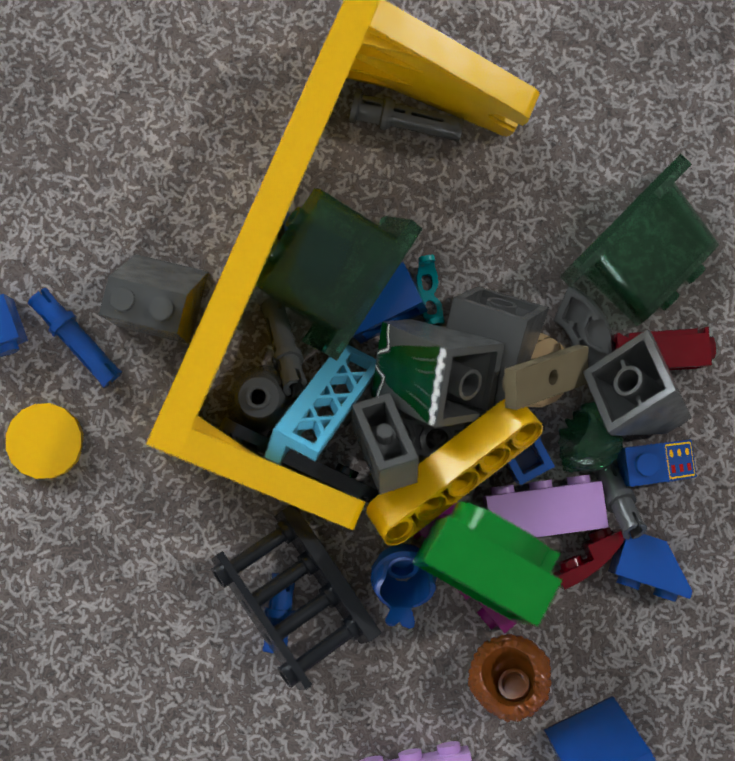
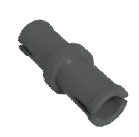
[595,463,647,540]

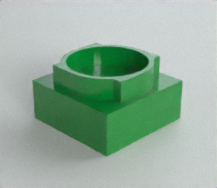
[412,501,562,627]

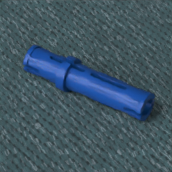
[28,288,122,388]

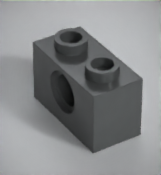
[352,393,419,494]

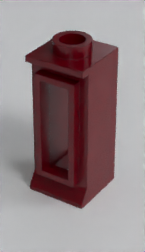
[613,327,716,371]

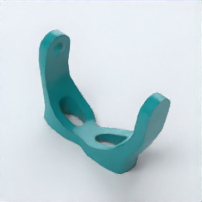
[417,255,445,326]

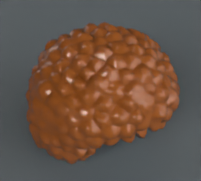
[468,634,551,722]

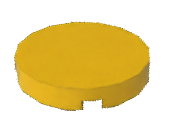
[6,403,84,479]

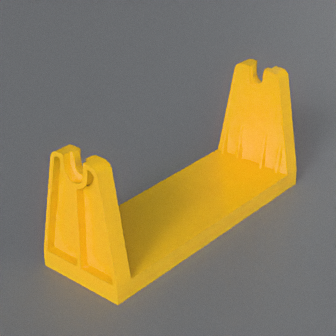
[147,0,540,530]

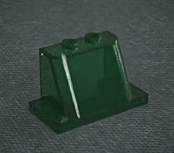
[560,154,719,326]
[255,188,423,361]

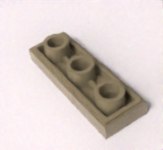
[502,345,588,410]

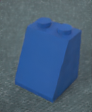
[544,696,656,761]

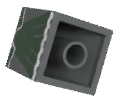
[371,319,505,428]

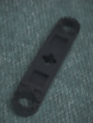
[218,417,379,503]

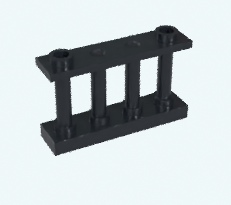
[211,505,382,690]

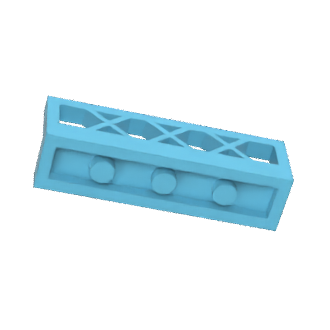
[265,341,376,465]

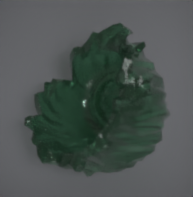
[558,402,624,473]

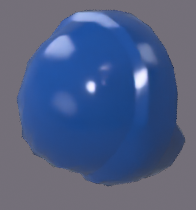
[370,544,437,629]

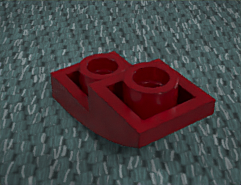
[553,526,625,590]

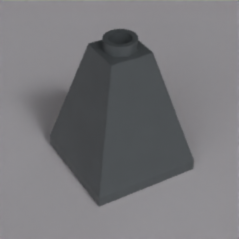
[583,329,692,436]

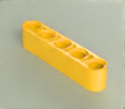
[366,399,543,546]

